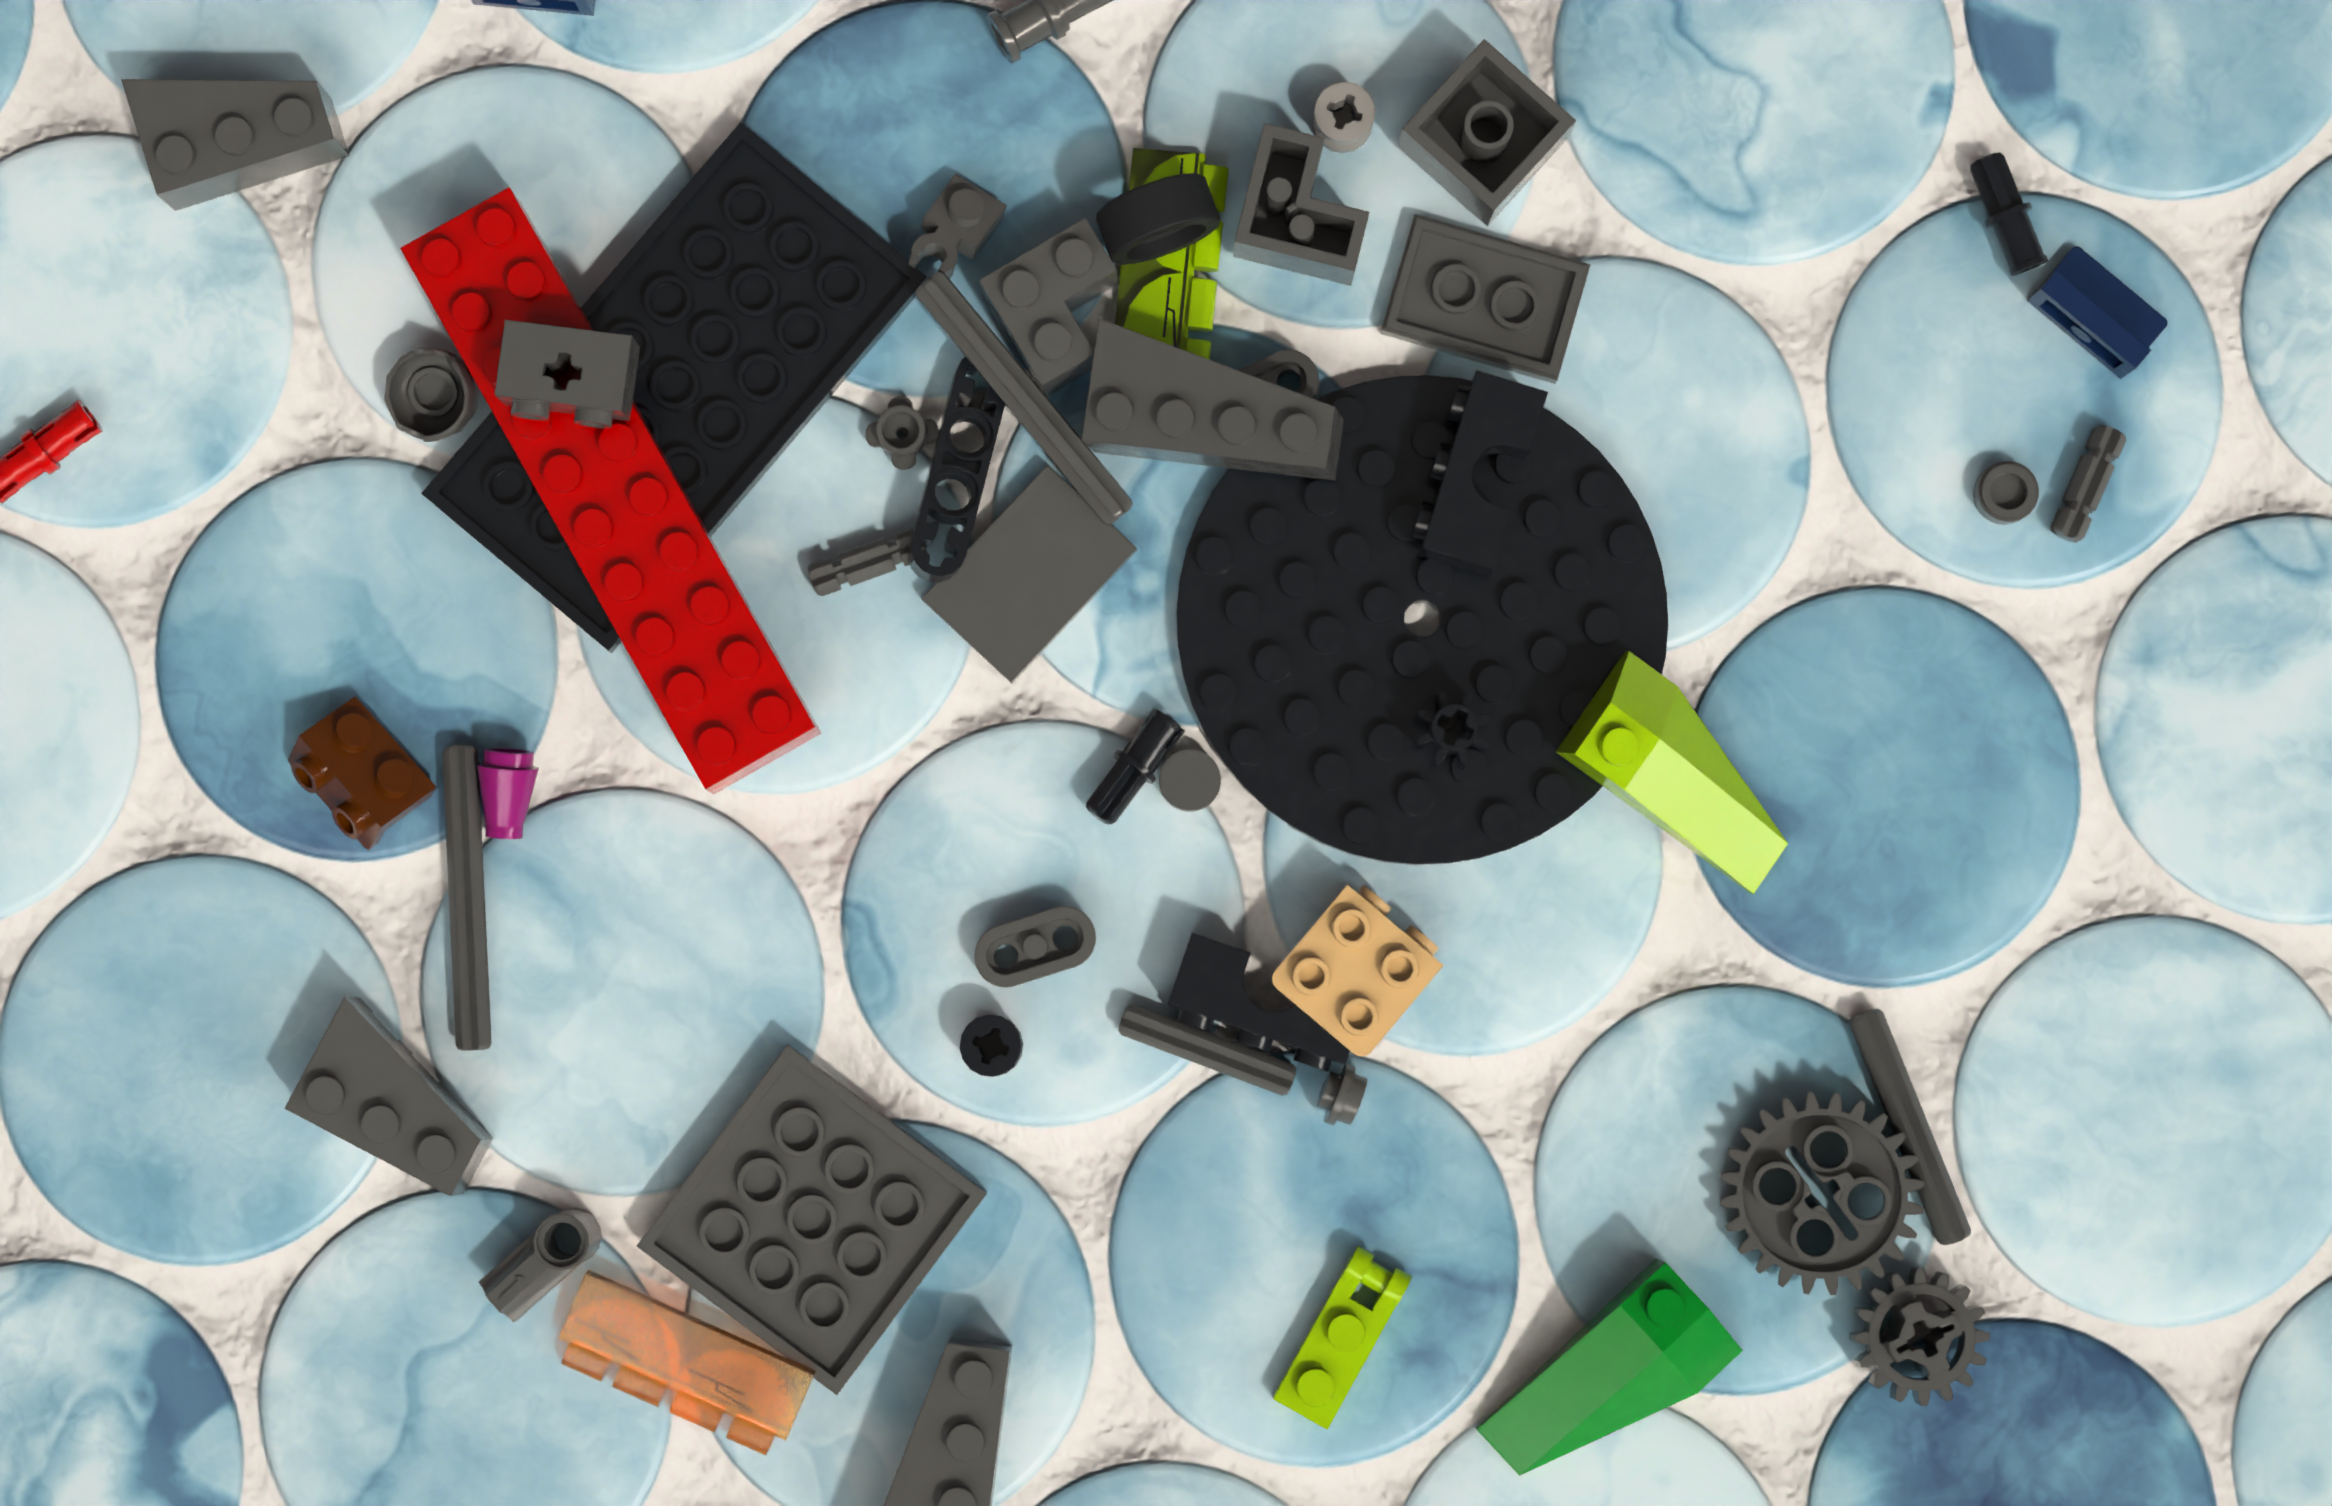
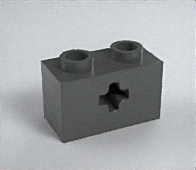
[495,320,640,428]

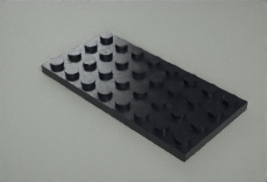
[421,122,928,653]

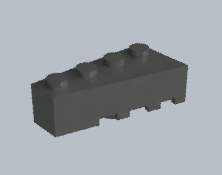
[1082,318,1344,480]
[884,1337,1012,1506]

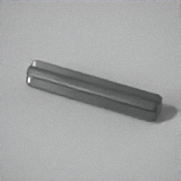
[1118,1004,1296,1096]

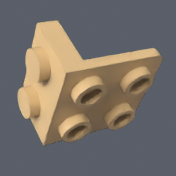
[1272,885,1444,1056]

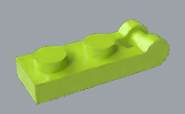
[1272,1246,1412,1430]

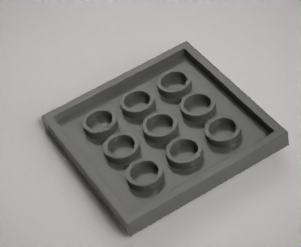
[637,1044,987,1395]

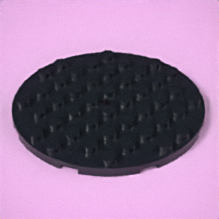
[1176,375,1668,865]

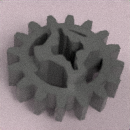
[1849,1267,1990,1406]

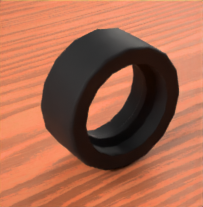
[1096,173,1220,265]

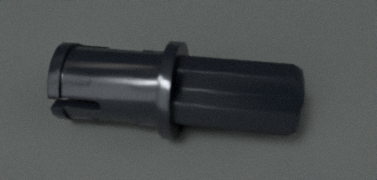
[1970,152,2048,276]
[1086,708,1185,825]

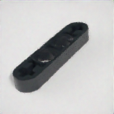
[908,357,1005,583]

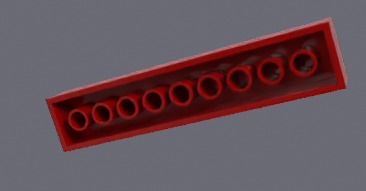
[400,187,822,794]

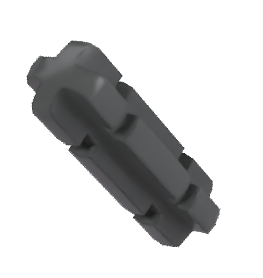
[2050,424,2126,543]
[807,527,927,596]

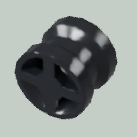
[959,1015,1023,1077]

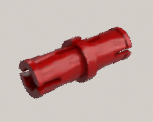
[0,400,103,504]

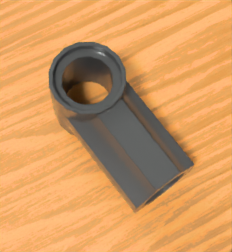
[479,1208,602,1322]

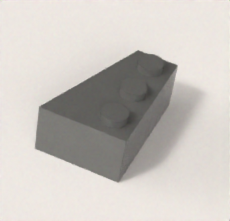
[121,79,350,211]
[284,997,493,1196]

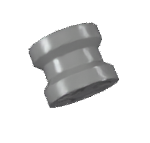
[1312,82,1375,153]

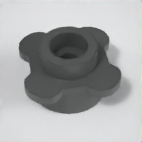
[865,396,939,470]

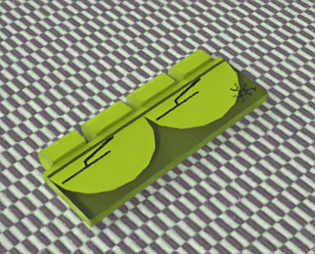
[1115,148,1229,360]

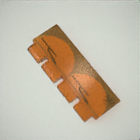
[558,1270,816,1456]

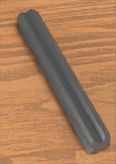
[1850,1009,1971,1245]

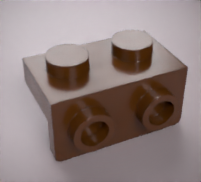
[288,696,436,850]

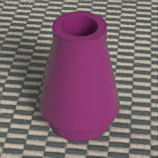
[477,748,539,839]

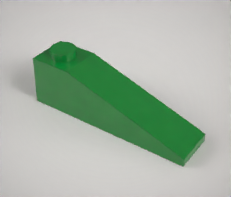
[1476,1258,1743,1476]

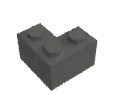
[1233,123,1370,286]
[979,218,1118,396]

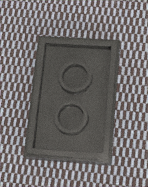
[1380,214,1591,384]
[922,465,1137,684]

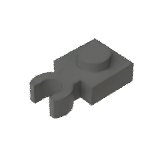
[908,174,1007,279]

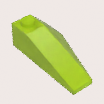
[1556,651,1788,894]

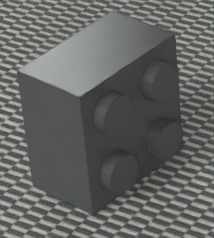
[1397,39,1576,227]

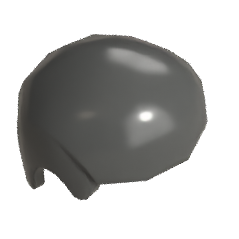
[384,347,479,442]

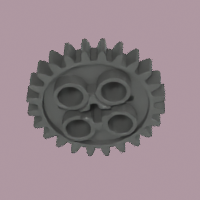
[1720,1092,1925,1295]

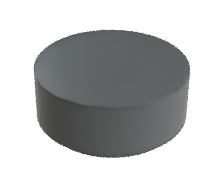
[1973,461,2039,525]
[1159,749,1221,812]

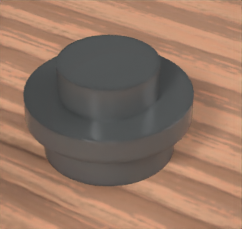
[1317,1064,1368,1125]

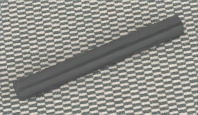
[915,272,1133,525]
[442,744,492,1051]

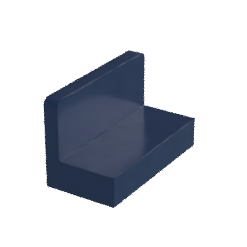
[2027,246,2168,379]

